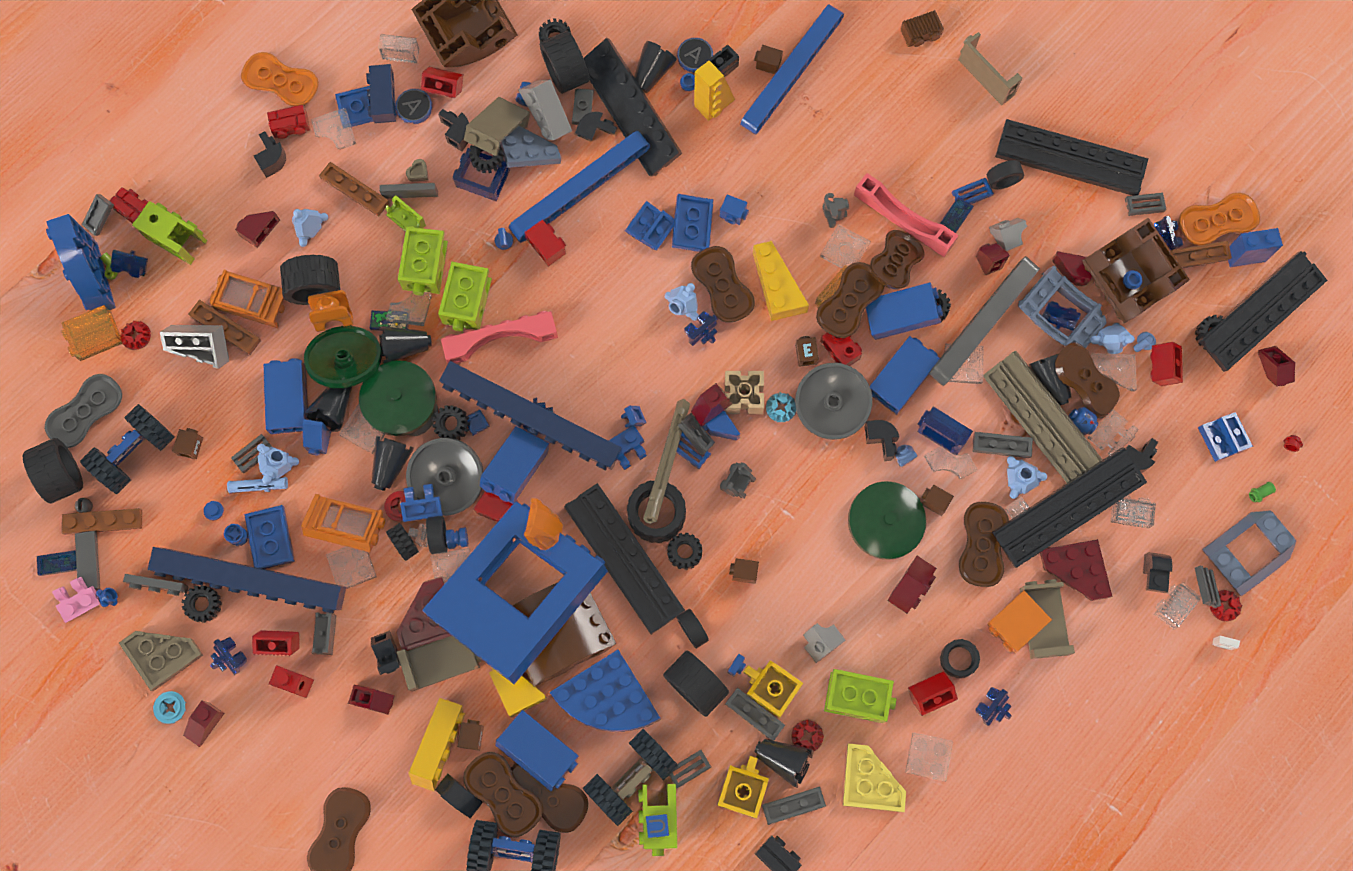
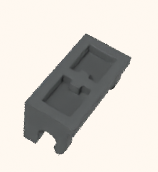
[311,612,336,655]

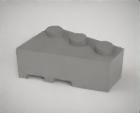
[518,79,572,140]
[160,325,229,369]

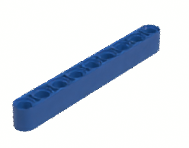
[740,4,844,135]
[508,131,650,243]

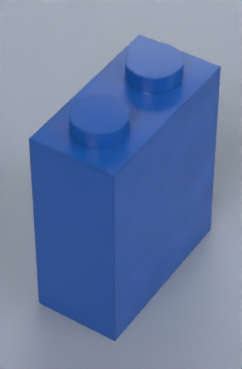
[1228,228,1283,268]

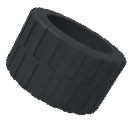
[539,31,589,94]
[280,254,341,305]
[22,438,83,504]
[627,480,686,543]
[663,650,729,717]

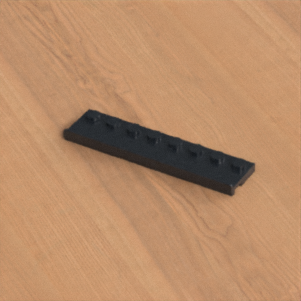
[584,37,682,176]
[995,119,1149,196]
[1198,251,1328,372]
[992,447,1147,568]
[564,483,685,635]

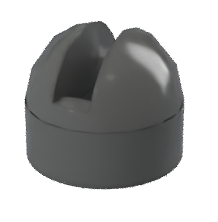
[75,498,93,513]

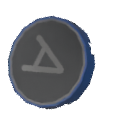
[677,38,713,73]
[396,89,432,124]

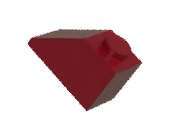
[235,211,280,248]
[976,243,1010,275]
[1052,251,1092,286]
[1258,346,1296,386]
[691,383,733,426]
[348,684,395,715]
[183,700,225,747]

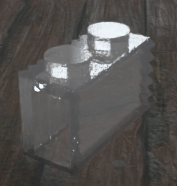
[378,34,419,64]
[1110,495,1156,528]
[1154,582,1201,630]

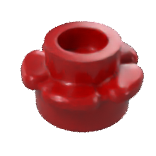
[1284,435,1303,452]

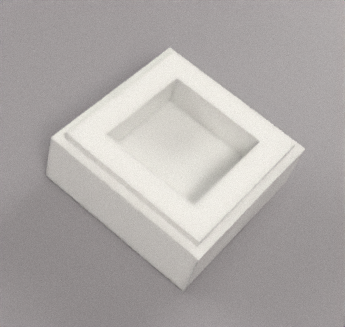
[1212,636,1240,650]

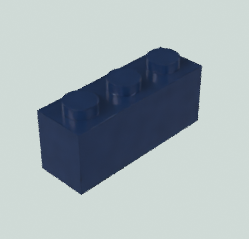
[366,64,396,123]

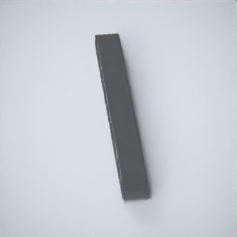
[929,256,1040,386]

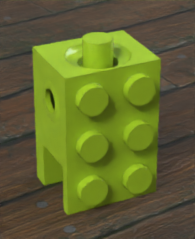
[132,201,207,265]
[398,227,448,296]
[438,262,492,332]
[824,669,896,723]
[638,784,677,856]

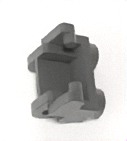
[822,193,849,228]
[720,462,756,499]

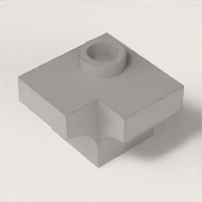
[989,218,1027,251]
[803,623,846,663]

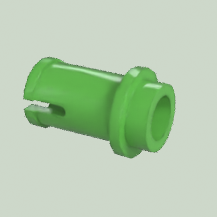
[1249,482,1276,502]

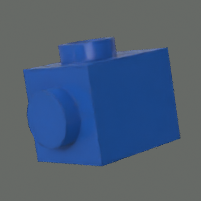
[719,194,749,225]

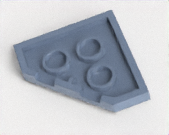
[500,126,561,168]

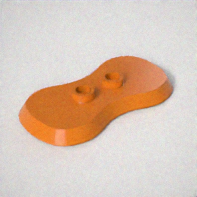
[241,52,319,106]
[1179,193,1260,245]

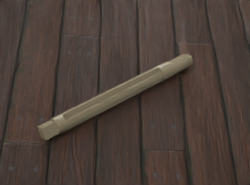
[643,399,690,524]

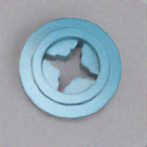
[766,392,796,422]
[153,691,186,724]

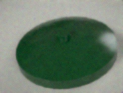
[304,326,382,388]
[359,361,437,436]
[848,481,926,560]

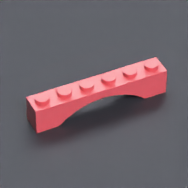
[854,173,959,257]
[441,311,558,364]

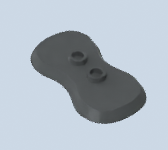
[44,374,122,448]

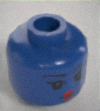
[1069,407,1098,435]

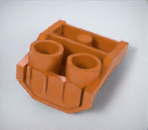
[524,498,563,550]

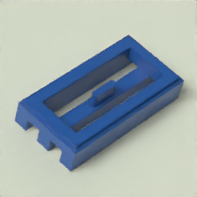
[952,178,994,205]
[677,432,711,469]

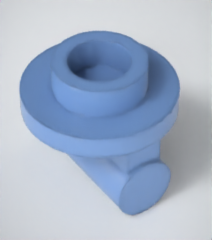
[1134,332,1156,352]
[895,445,917,467]

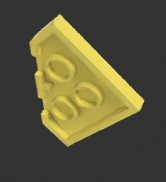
[843,743,906,812]

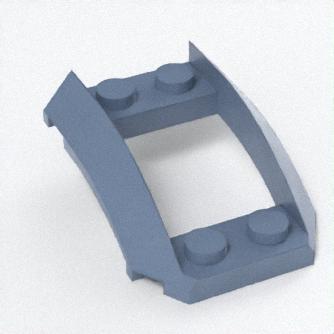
[1018,266,1107,348]
[1202,511,1296,596]

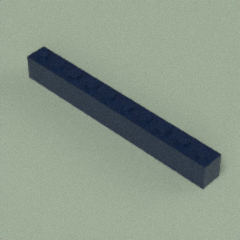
[439,361,622,471]
[147,547,347,613]

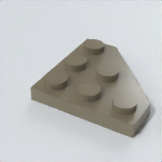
[119,631,203,691]

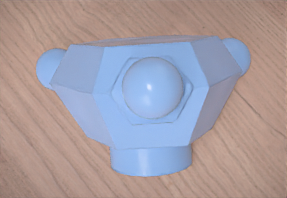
[292,209,328,247]
[665,283,699,321]
[1090,323,1135,354]
[257,444,299,485]
[1007,456,1047,499]

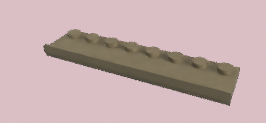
[983,351,1103,483]

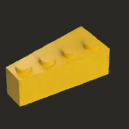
[694,61,735,121]
[753,241,809,321]
[409,698,465,792]

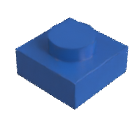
[727,654,746,676]

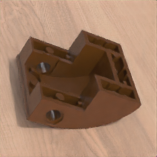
[411,0,518,67]
[1082,218,1190,323]
[513,582,616,687]

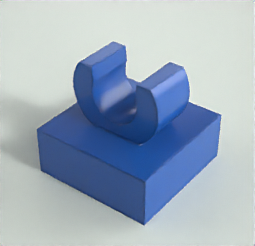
[621,405,647,428]

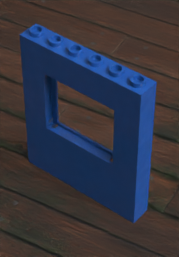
[422,501,608,684]

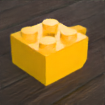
[743,661,803,718]
[717,756,769,819]

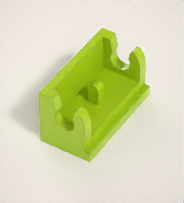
[385,195,426,232]

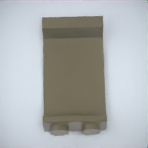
[959,32,1023,105]
[464,97,530,156]
[1020,579,1075,659]
[397,636,481,692]

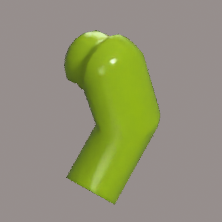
[100,252,119,280]

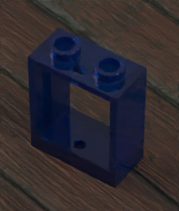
[453,148,510,201]
[917,406,973,456]

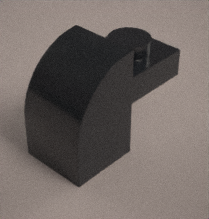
[438,109,469,151]
[574,112,617,142]
[254,131,286,178]
[864,420,899,461]
[1125,438,1158,473]
[1143,552,1172,593]
[371,630,401,675]
[435,773,483,819]

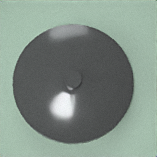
[795,363,872,440]
[406,438,484,516]

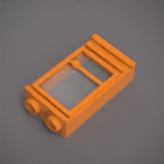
[210,269,285,328]
[301,494,386,552]

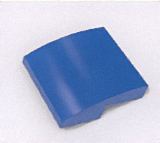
[625,201,674,251]
[1198,412,1253,462]

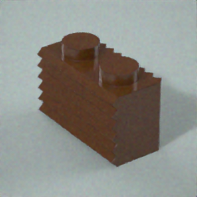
[901,10,944,47]

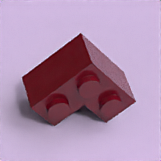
[887,555,937,614]

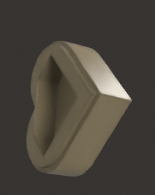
[406,159,428,182]

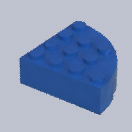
[46,214,116,315]
[549,650,661,732]

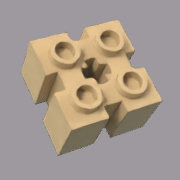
[725,371,764,414]

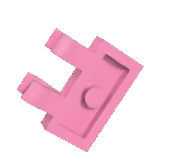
[52,577,100,623]

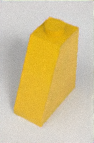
[489,668,547,717]

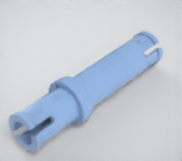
[227,477,288,493]

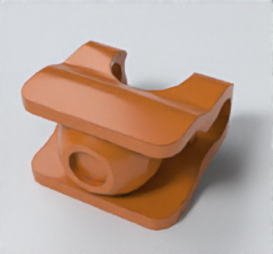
[308,290,354,332]

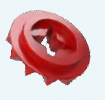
[120,320,151,350]
[384,491,406,522]
[1210,590,1243,622]
[791,720,824,751]

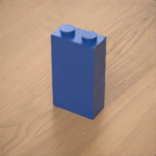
[866,282,943,340]
[869,336,940,415]
[263,358,308,434]
[480,426,550,504]
[495,710,578,791]

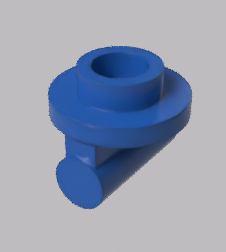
[494,228,513,250]

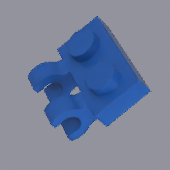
[609,426,647,470]
[400,484,443,522]

